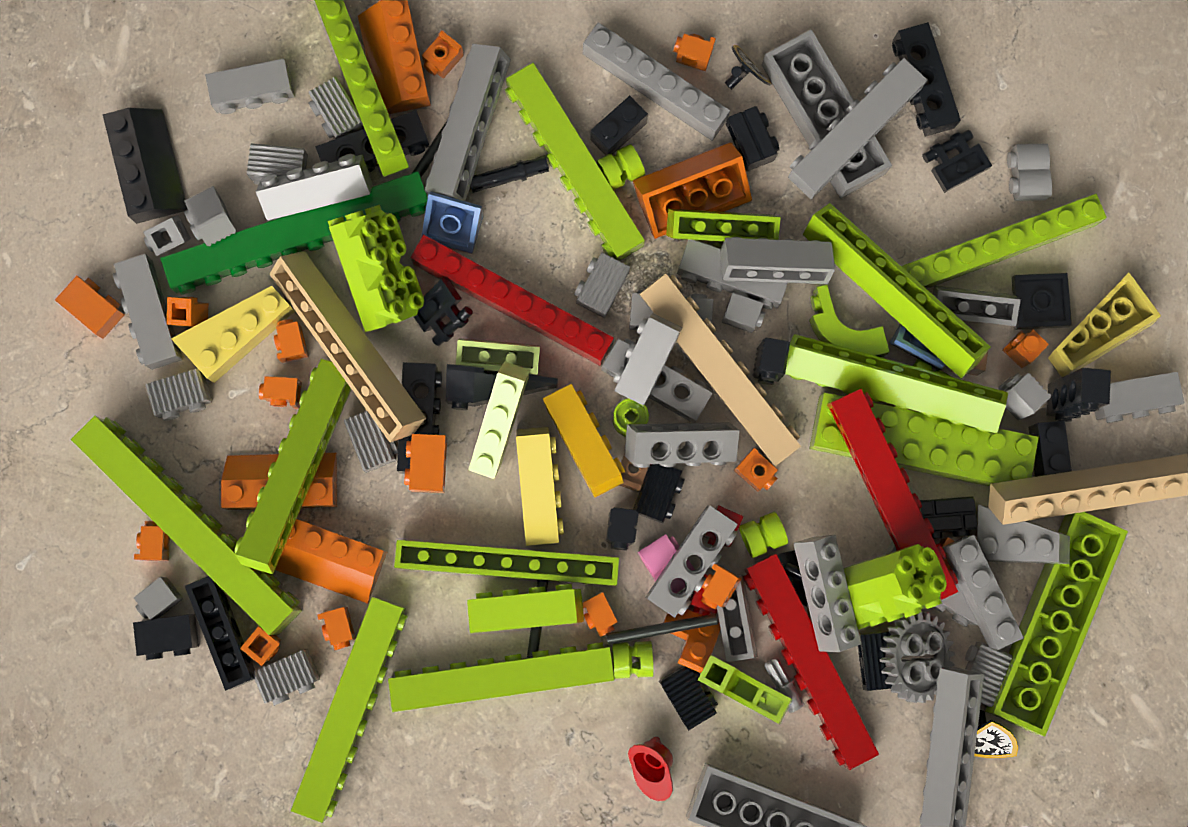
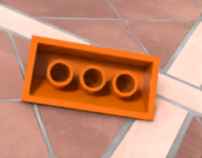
[358,0,431,114]
[633,142,752,239]
[221,452,337,510]
[275,519,387,604]

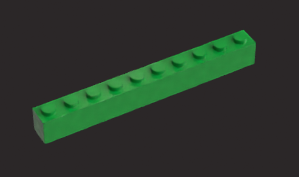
[160,172,428,295]

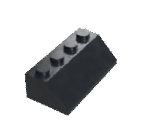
[102,108,188,224]

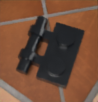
[922,130,992,193]
[413,277,473,346]

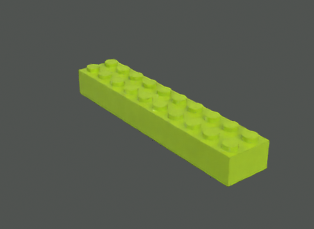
[70,416,302,635]

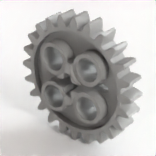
[880,612,955,703]

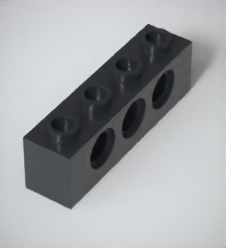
[892,22,961,137]
[315,110,429,173]
[397,362,442,474]
[1046,368,1111,422]
[185,576,255,691]

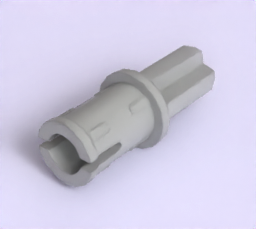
[764,658,805,713]

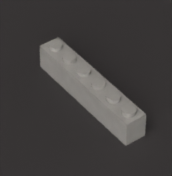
[583,22,730,141]
[425,44,511,201]
[788,58,927,200]
[920,667,984,827]

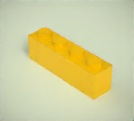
[542,384,625,498]

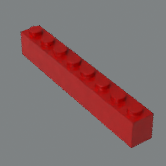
[410,234,614,366]
[827,389,958,600]
[743,554,879,770]

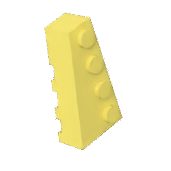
[1048,273,1161,377]
[171,286,295,383]
[516,427,564,546]

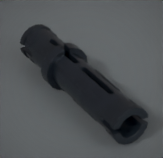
[470,155,549,193]

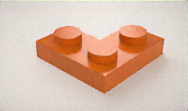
[663,609,721,673]

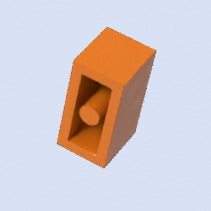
[55,275,125,339]
[404,434,447,493]

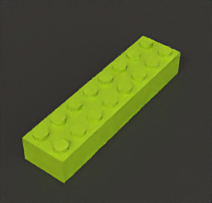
[809,393,1039,486]
[985,512,1128,737]

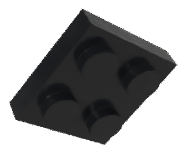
[1012,273,1072,330]

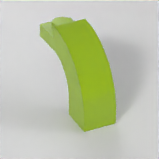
[809,285,890,357]
[698,655,792,724]

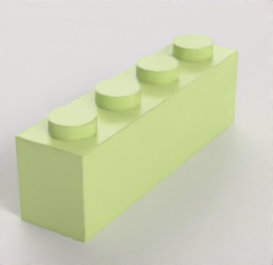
[468,361,531,479]

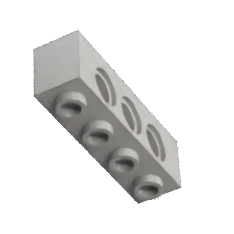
[602,338,712,423]
[624,422,740,468]
[646,505,738,618]
[793,535,861,652]

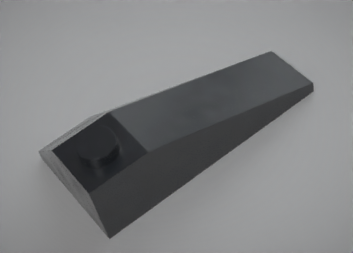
[446,364,558,410]

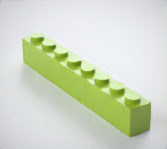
[315,0,409,177]
[505,63,645,261]
[901,193,1107,289]
[803,203,991,379]
[785,334,1009,433]
[235,359,351,574]
[394,540,619,586]
[291,597,408,823]
[388,642,614,712]

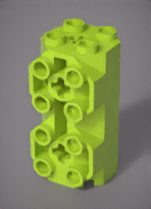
[328,205,424,332]
[843,544,947,630]

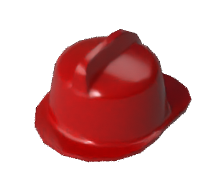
[628,736,673,801]

